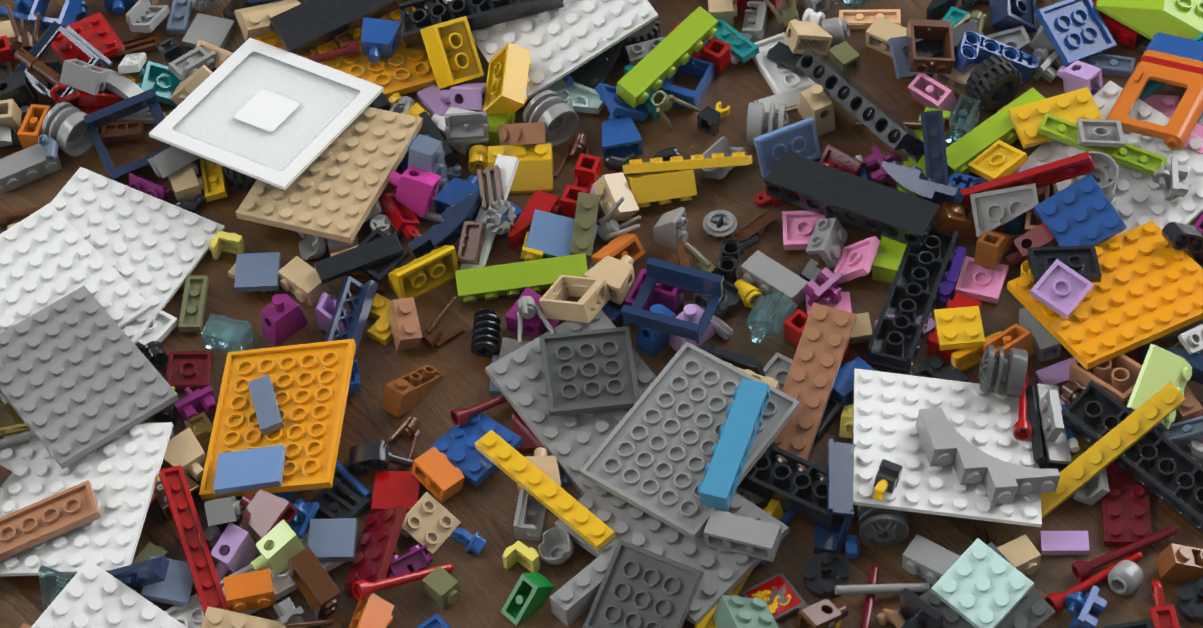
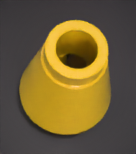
[734,279,763,308]

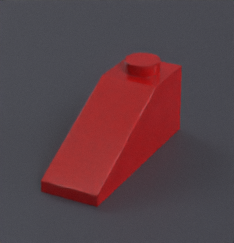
[508,189,561,250]

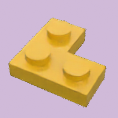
[367,293,393,346]

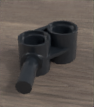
[1162,222,1203,265]
[718,234,760,284]
[347,440,413,476]

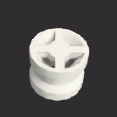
[802,8,825,27]
[370,215,393,235]

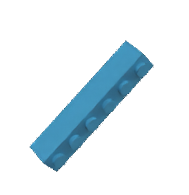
[697,378,770,511]

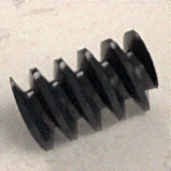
[471,308,501,357]

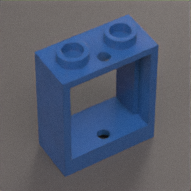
[28,0,83,31]
[656,57,715,112]

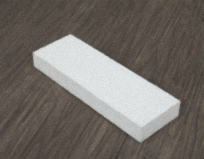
[118,52,147,74]

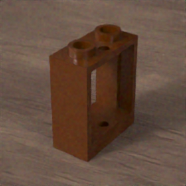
[906,19,955,74]
[287,547,341,618]

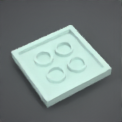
[931,538,1034,628]

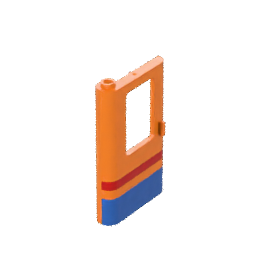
[1106,33,1203,150]

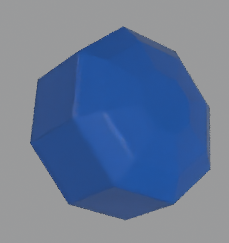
[845,535,860,558]

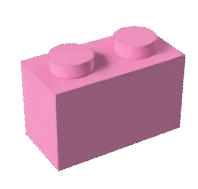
[908,73,958,111]

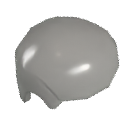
[299,233,327,261]
[538,527,574,565]

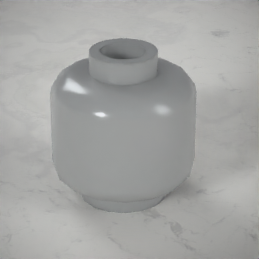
[821,17,850,45]
[1108,560,1144,595]

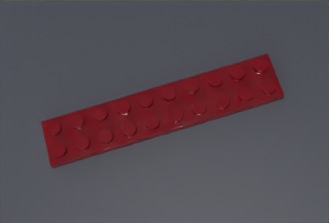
[1101,354,1152,547]

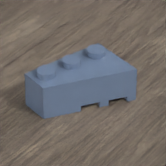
[408,134,449,212]

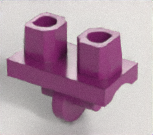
[863,144,902,186]
[803,267,844,307]
[174,385,217,424]

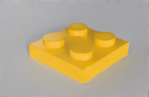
[967,140,1029,181]
[934,306,985,351]

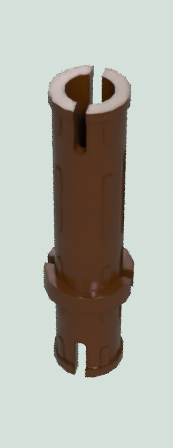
[14,47,64,91]

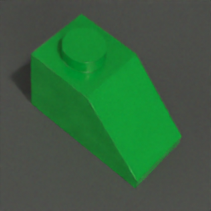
[501,572,555,626]

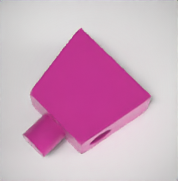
[388,166,442,218]

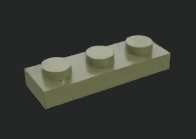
[570,192,600,259]
[178,276,209,332]

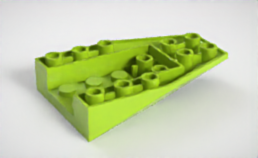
[1096,0,1203,40]

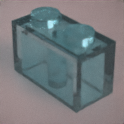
[945,95,981,143]
[201,314,255,353]

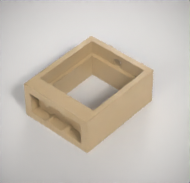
[539,275,611,323]

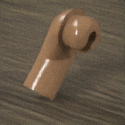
[876,609,906,628]

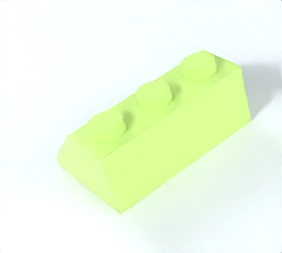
[1127,344,1192,430]

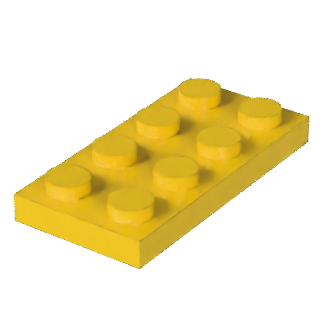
[1008,87,1103,149]

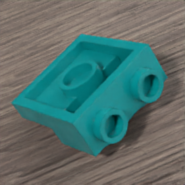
[137,61,181,107]

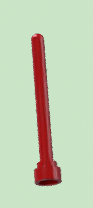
[1013,363,1032,441]
[1045,551,1143,614]
[352,563,454,600]

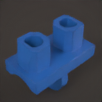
[289,498,320,539]
[1064,585,1108,628]

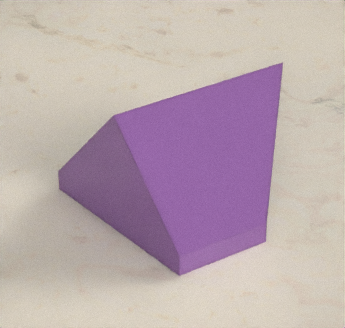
[315,292,350,333]

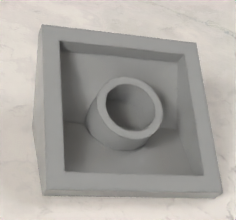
[1077,119,1125,147]

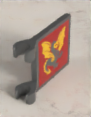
[741,572,810,628]

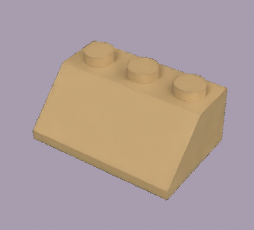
[234,0,301,42]

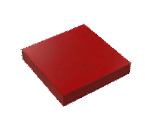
[371,471,421,514]

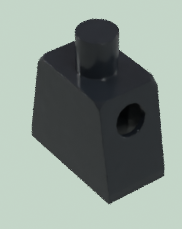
[0,70,39,108]

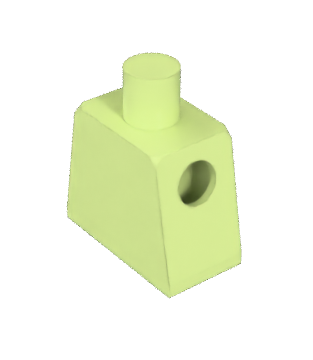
[250,519,305,574]

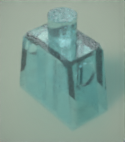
[746,292,797,344]

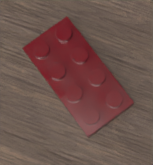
[343,505,407,597]

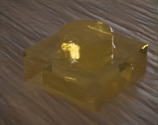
[184,412,213,440]

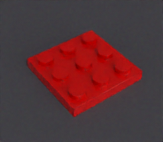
[50,12,125,65]

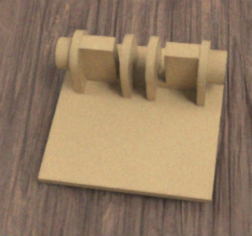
[400,492,461,555]

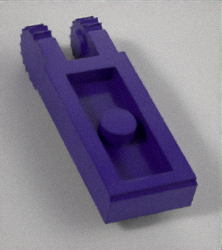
[938,246,967,306]

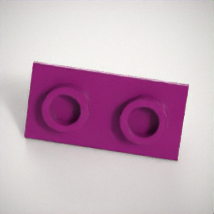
[128,173,171,201]
[387,544,433,578]

